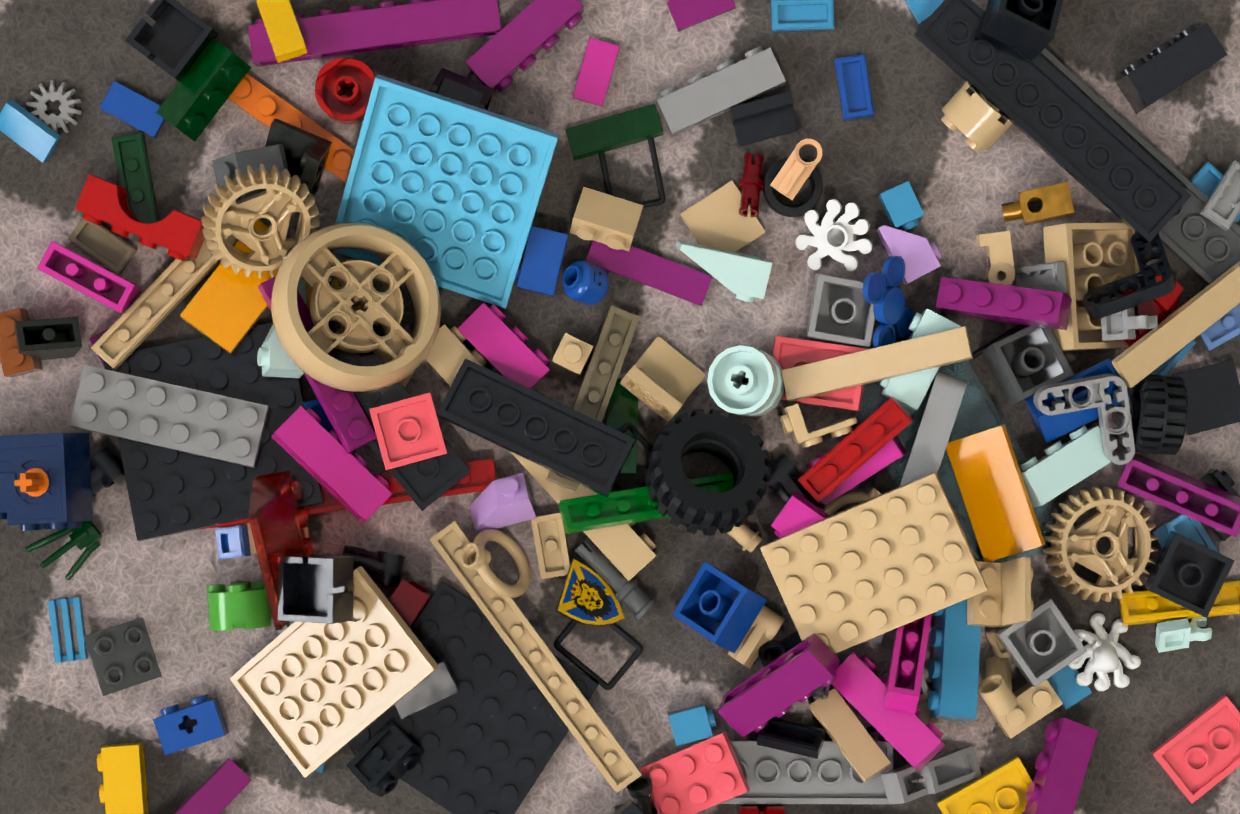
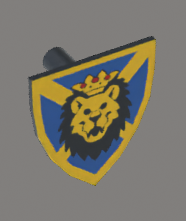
[556,558,625,626]

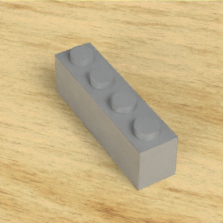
[656,46,786,137]

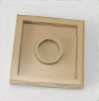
[680,180,766,252]

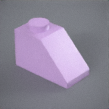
[876,225,942,285]
[470,473,536,534]

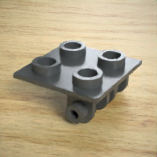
[83,617,162,696]

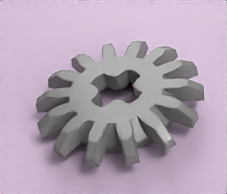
[26,80,82,134]

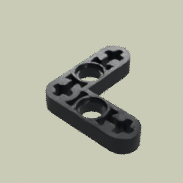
[1083,233,1176,319]

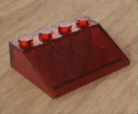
[248,470,315,631]

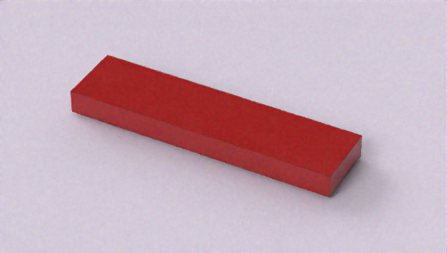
[798,396,914,503]

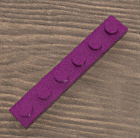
[258,276,377,454]

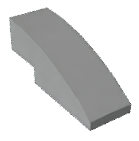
[881,745,982,805]

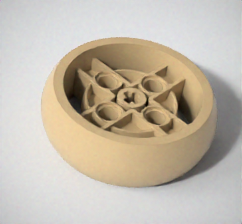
[271,222,441,392]

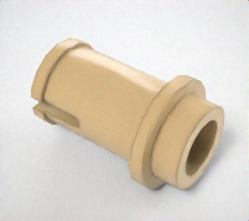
[727,523,762,553]

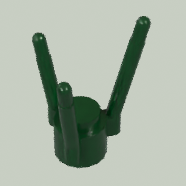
[25,521,103,580]

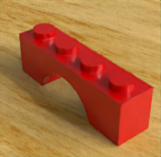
[75,174,205,261]

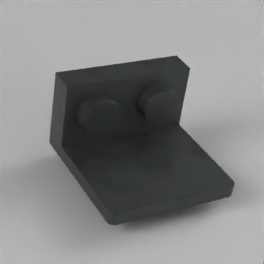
[265,119,332,196]

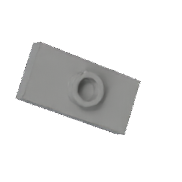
[1200,160,1240,231]
[1013,261,1067,293]

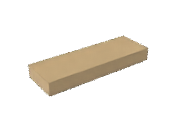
[809,688,891,783]

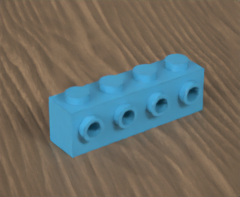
[927,599,981,722]

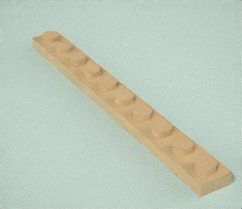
[429,521,642,794]

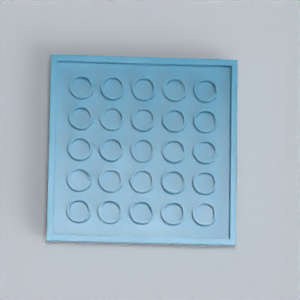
[334,74,560,309]

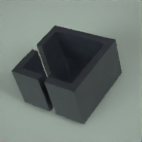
[125,0,218,82]
[278,554,354,624]

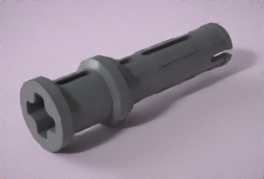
[575,537,657,620]

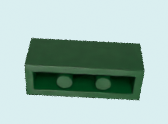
[156,38,251,142]

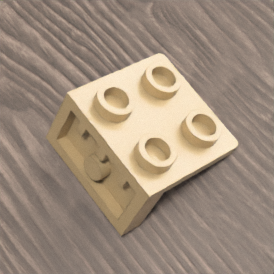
[620,337,705,422]
[967,557,1034,627]

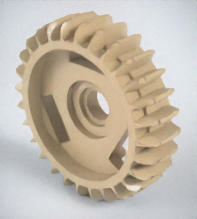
[201,163,320,279]
[1043,486,1159,602]

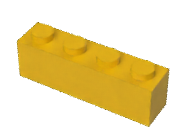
[97,742,149,814]

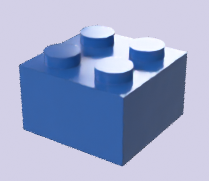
[672,561,767,654]

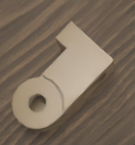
[975,230,1015,286]

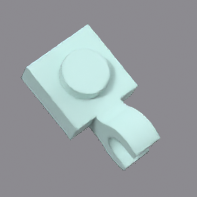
[1155,617,1212,653]

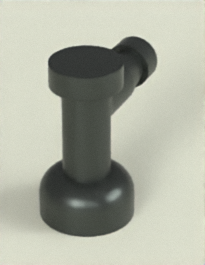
[615,776,658,814]

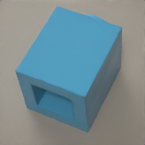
[878,181,924,231]
[668,703,717,746]

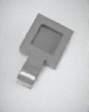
[1101,308,1158,341]

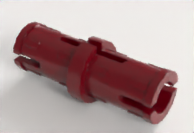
[739,152,764,217]

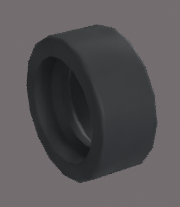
[763,157,823,217]

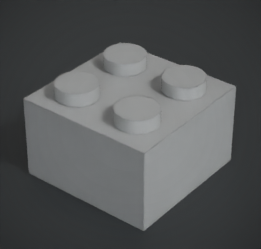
[805,274,875,348]
[994,597,1087,687]

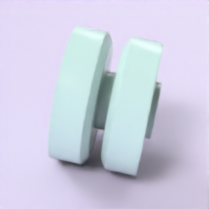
[707,345,785,417]

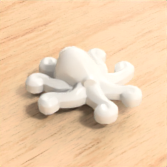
[795,199,873,272]
[1068,613,1141,691]

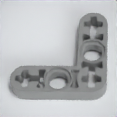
[1034,373,1135,465]

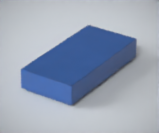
[834,54,874,121]
[100,81,166,139]

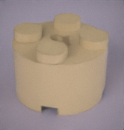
[941,80,1014,152]

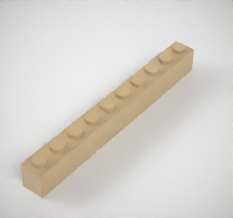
[425,324,657,581]

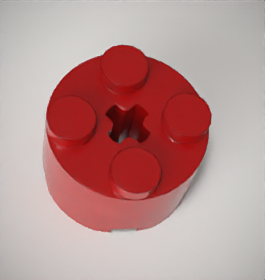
[315,58,375,125]

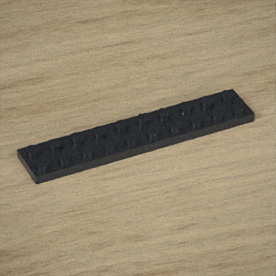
[914,0,1192,243]

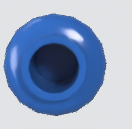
[562,261,609,305]

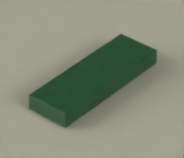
[565,103,664,161]
[111,132,159,224]

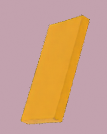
[180,219,279,354]
[946,424,1045,562]

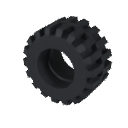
[1130,374,1188,455]

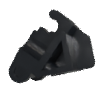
[428,68,494,110]

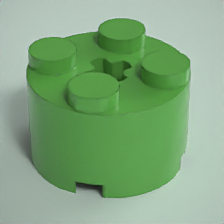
[206,581,272,631]

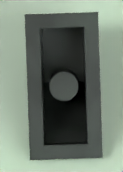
[14,317,82,360]

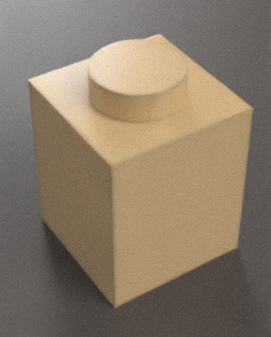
[552,333,594,375]

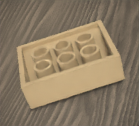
[1043,223,1140,351]

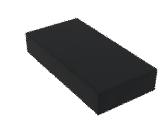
[757,718,826,759]

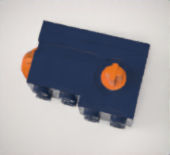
[0,433,93,531]

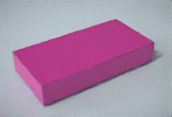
[573,38,620,107]

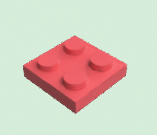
[369,392,448,470]

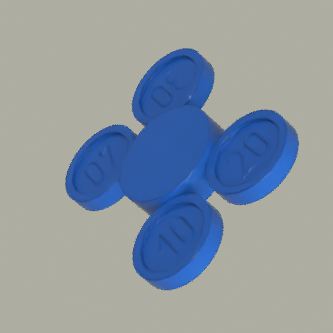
[863,255,915,348]

